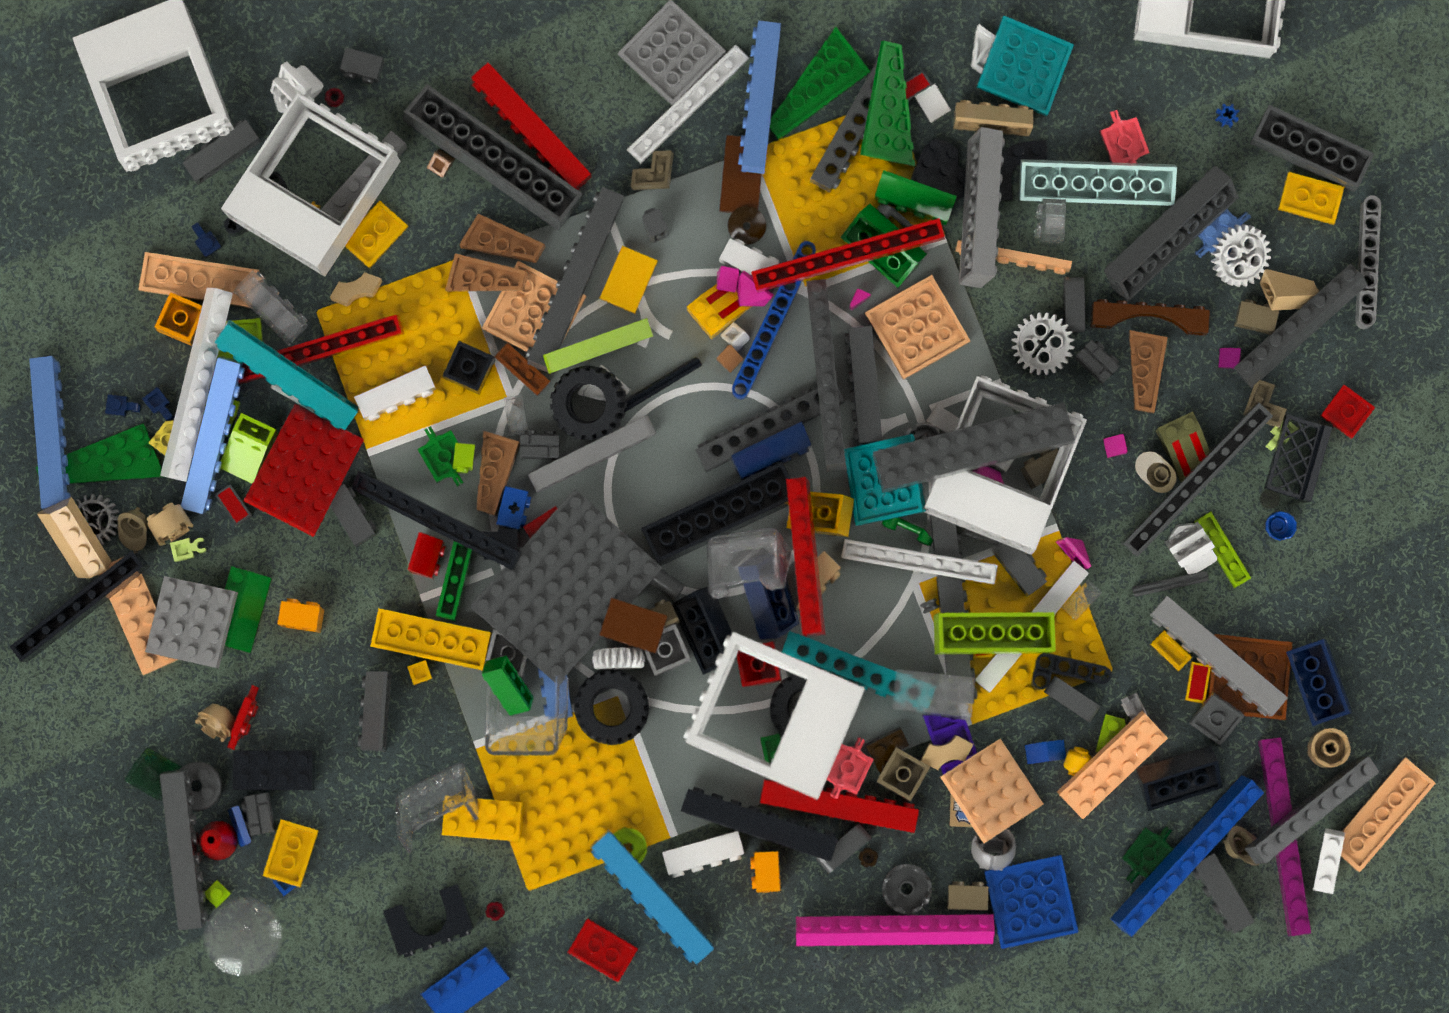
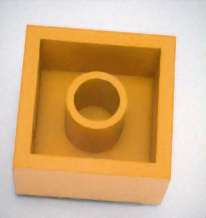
[155,292,202,346]
[277,598,324,633]
[750,851,780,893]

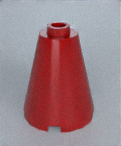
[199,821,238,860]

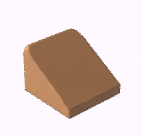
[427,149,455,178]
[716,344,744,373]

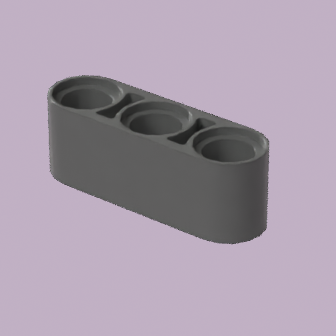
[1063,277,1085,332]
[1044,676,1101,723]
[816,823,872,874]

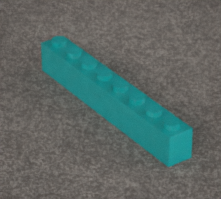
[214,320,359,430]

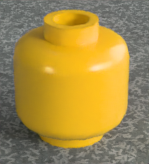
[1063,746,1092,776]

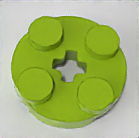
[613,827,647,863]

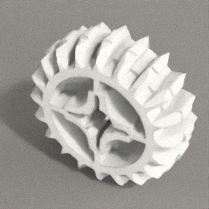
[592,648,645,670]

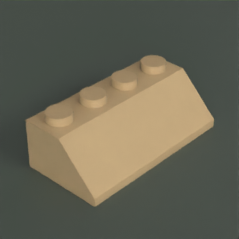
[953,100,1033,136]
[37,497,111,578]

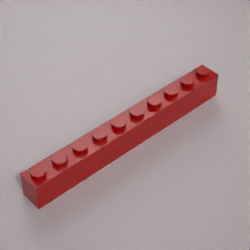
[751,218,945,293]
[213,315,405,385]

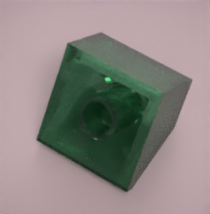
[124,747,181,801]

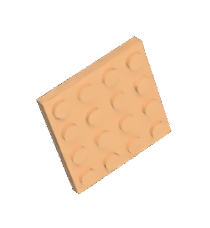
[482,261,586,352]
[865,275,970,380]
[941,738,1043,843]

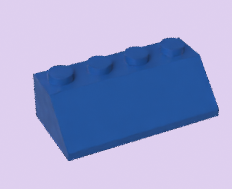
[421,947,510,1013]

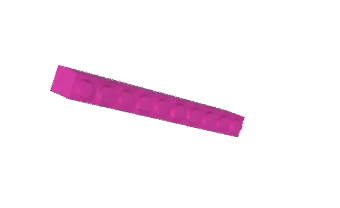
[796,914,995,946]

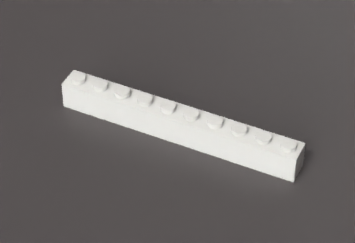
[160,288,233,482]

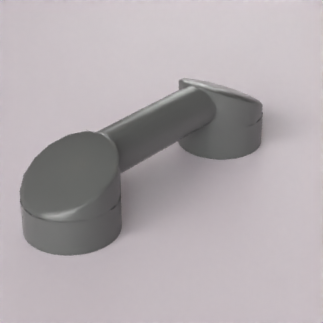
[876,205,913,228]

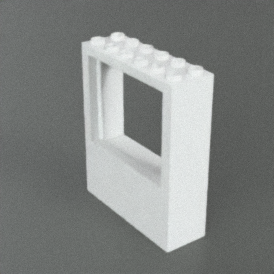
[72,0,234,172]
[1134,0,1285,58]
[221,93,401,277]
[924,375,1087,555]
[684,632,865,800]

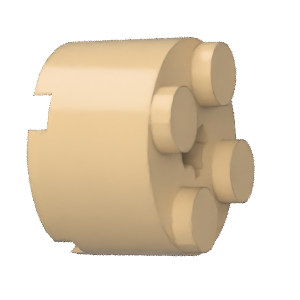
[147,503,193,546]
[1307,728,1351,768]

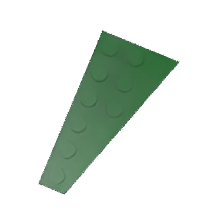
[770,27,870,141]
[860,41,916,167]
[35,423,163,484]

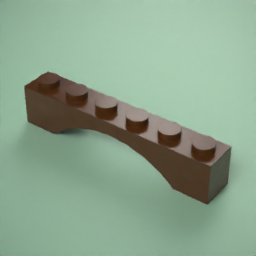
[1091,299,1210,336]

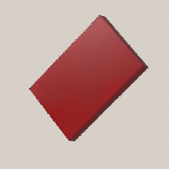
[567,918,638,982]

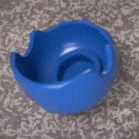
[1265,511,1297,541]

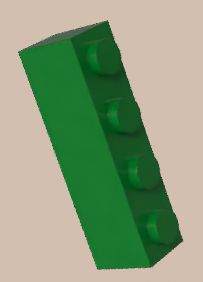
[436,541,474,621]

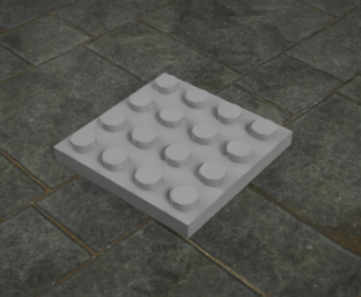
[618,0,726,105]
[145,576,238,669]

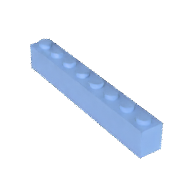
[181,357,245,514]

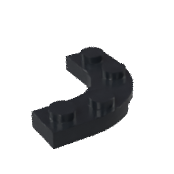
[999,140,1048,202]

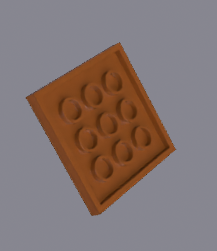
[1208,634,1293,720]

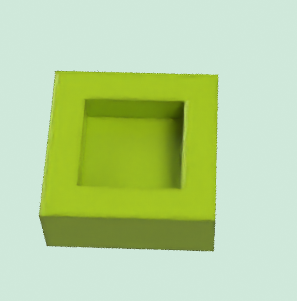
[205,880,231,908]

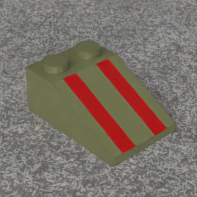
[1155,412,1210,482]

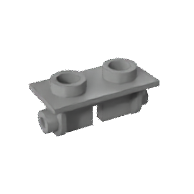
[1121,692,1148,721]

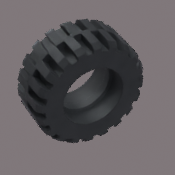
[550,366,627,440]
[574,669,649,745]
[770,674,807,737]

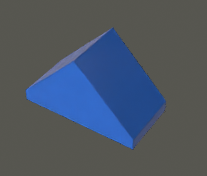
[1025,740,1066,764]

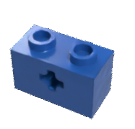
[496,486,532,531]

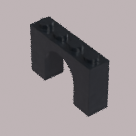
[383,884,474,958]

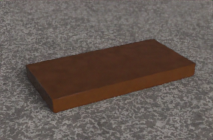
[719,135,761,213]

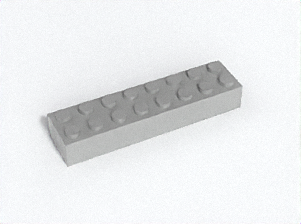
[959,127,1005,288]

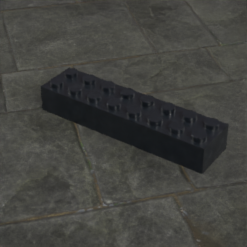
[641,462,791,566]

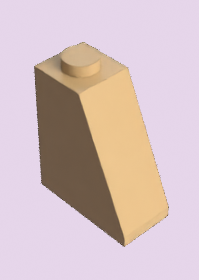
[1260,269,1319,310]

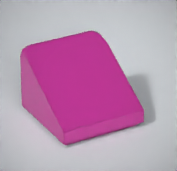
[717,266,739,293]
[849,289,871,310]
[1103,434,1128,458]

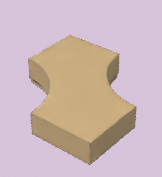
[330,272,382,307]
[920,735,974,770]

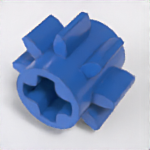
[1215,104,1239,128]

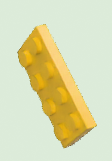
[442,796,523,842]

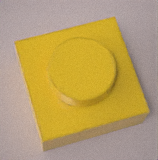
[407,660,433,685]

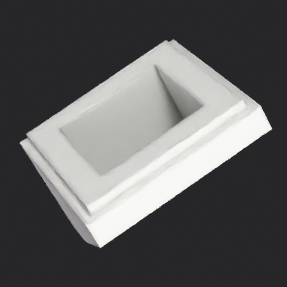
[720,322,750,351]

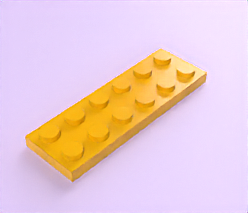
[370,608,492,670]

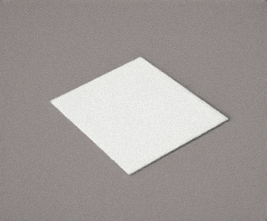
[915,84,951,123]

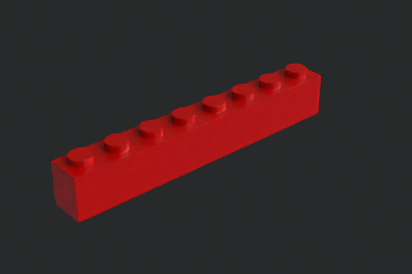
[471,63,592,190]
[786,477,826,638]
[759,779,919,833]

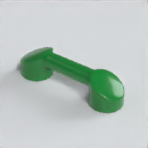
[881,517,933,547]

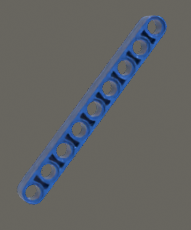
[732,241,816,400]

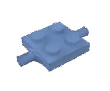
[1195,209,1251,258]

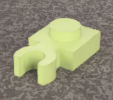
[170,538,207,562]

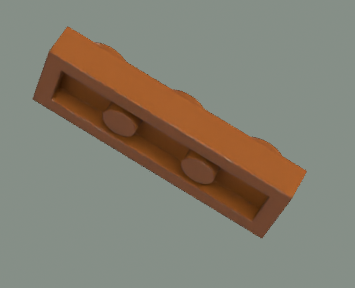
[494,343,550,396]

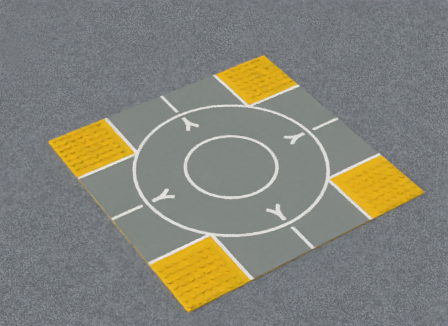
[317,107,1113,890]

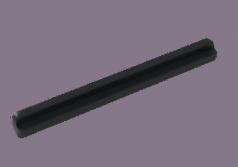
[624,357,702,413]

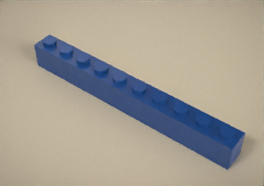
[1110,775,1264,937]

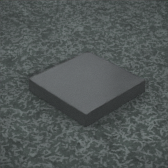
[1189,692,1245,746]

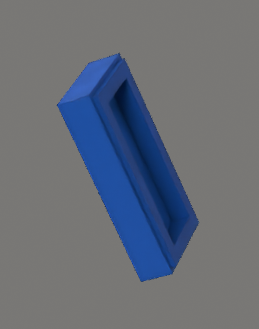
[228,806,251,847]

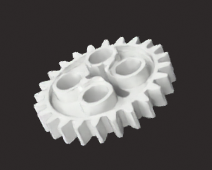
[1211,224,1271,287]
[1012,313,1075,375]

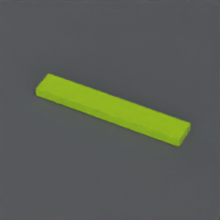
[543,318,653,373]

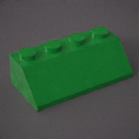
[874,170,957,225]
[841,204,927,288]
[225,566,272,653]

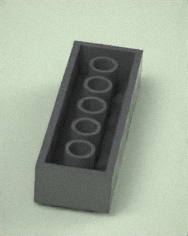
[1250,104,1374,192]

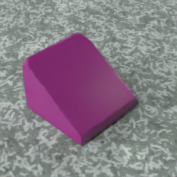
[1218,348,1241,369]

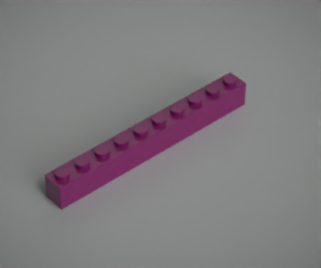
[1258,737,1311,936]

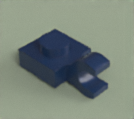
[191,222,222,258]
[142,387,174,421]
[105,395,141,417]

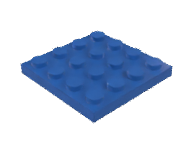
[984,855,1078,949]

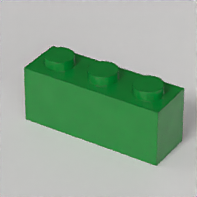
[482,656,534,716]

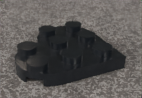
[910,139,966,201]

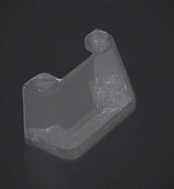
[707,528,791,599]

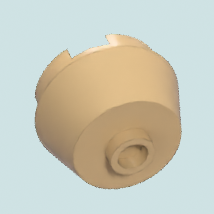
[195,704,235,742]

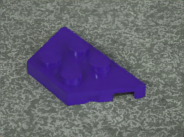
[922,714,977,775]

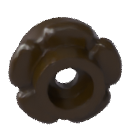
[859,848,878,867]

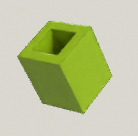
[453,443,475,473]

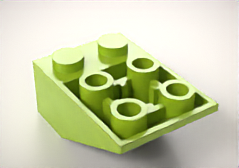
[220,413,279,484]

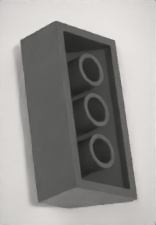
[358,671,391,752]

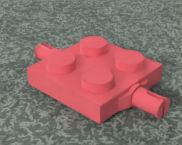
[1100,110,1150,163]
[827,737,874,799]

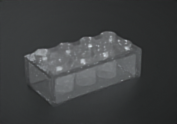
[234,270,309,346]
[891,669,975,719]

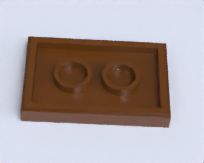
[599,598,668,653]

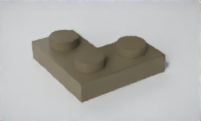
[631,151,673,190]
[1243,380,1287,428]

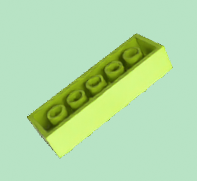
[934,612,1056,654]

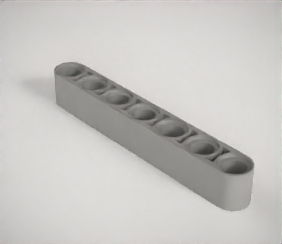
[1355,195,1381,329]
[528,416,656,493]

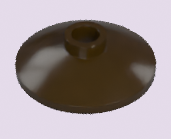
[728,206,766,245]

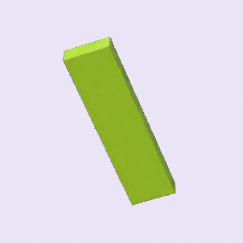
[1194,512,1251,588]

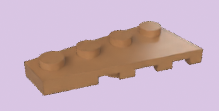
[459,214,545,263]
[445,253,528,292]
[1129,330,1168,414]
[476,431,520,516]

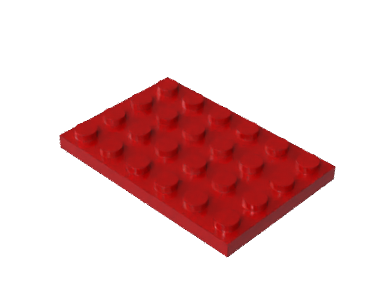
[244,404,364,537]

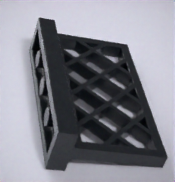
[1264,414,1332,503]

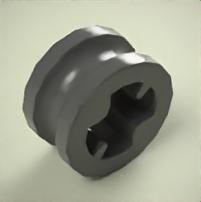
[920,598,940,614]

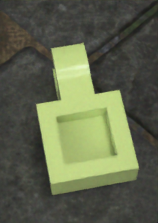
[1265,421,1299,451]

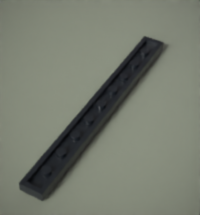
[352,471,522,570]

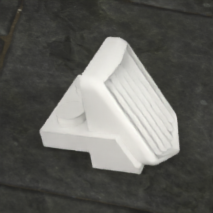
[270,62,323,113]
[1165,522,1217,574]

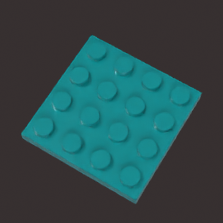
[976,16,1074,116]
[844,434,927,526]

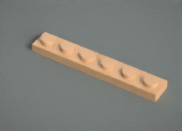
[955,240,1072,274]

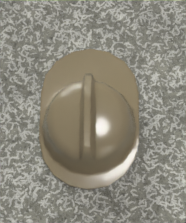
[1135,451,1177,493]
[117,507,148,551]
[1223,826,1260,865]

